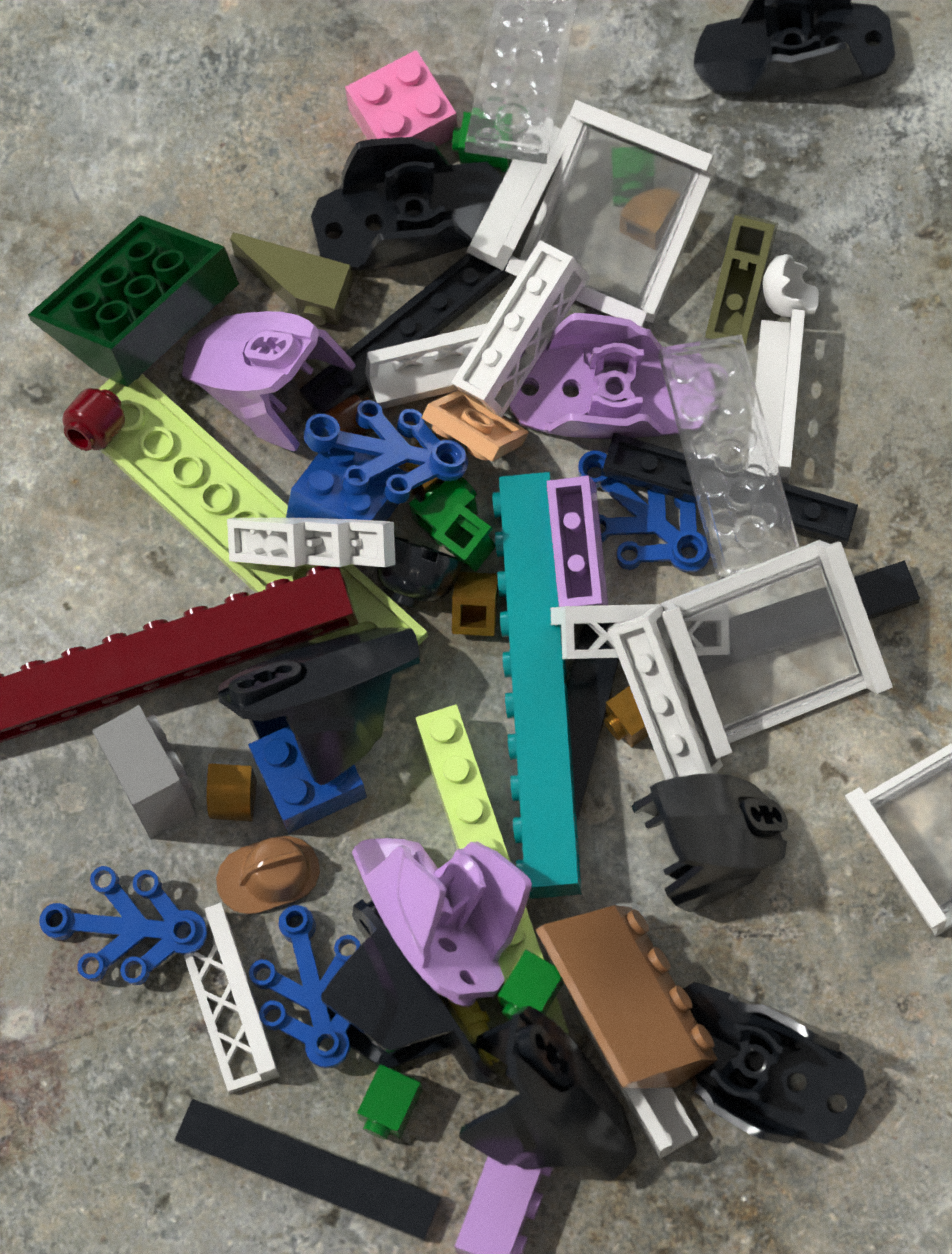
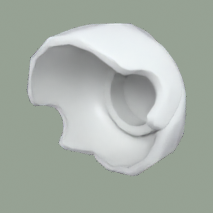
[763,254,819,317]

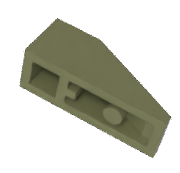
[705,213,779,347]
[230,232,353,326]

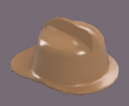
[216,836,320,914]

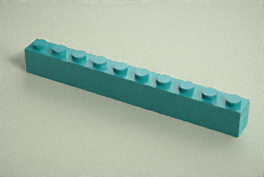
[492,472,582,899]

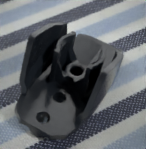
[694,0,895,95]
[311,137,503,270]
[218,627,420,785]
[631,773,788,912]
[321,899,497,1083]
[683,982,867,1144]
[459,1006,637,1181]

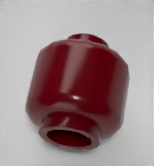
[62,388,126,451]

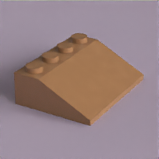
[536,905,718,1088]

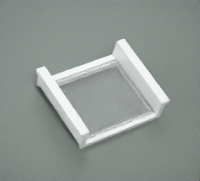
[505,100,717,328]
[660,540,893,759]
[845,743,952,937]

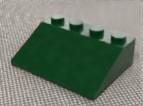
[28,215,239,387]

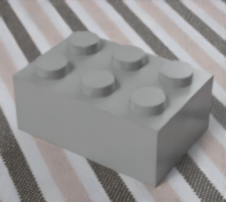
[92,705,197,839]

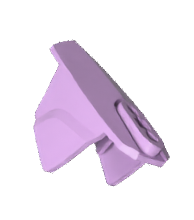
[182,311,356,451]
[509,313,716,439]
[352,838,532,1006]

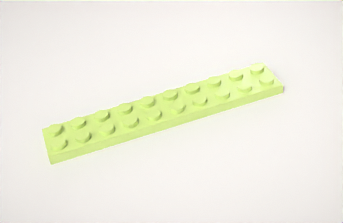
[99,374,428,645]

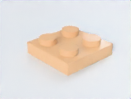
[421,390,529,461]

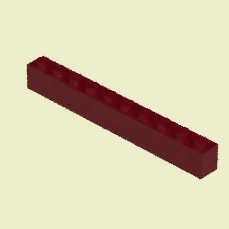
[0,566,359,743]

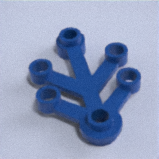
[304,400,468,504]
[578,450,711,573]
[39,866,207,986]
[249,905,361,1068]

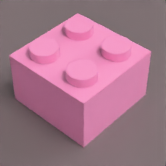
[345,50,458,146]

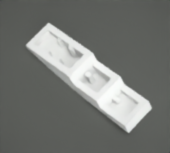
[227,518,396,567]

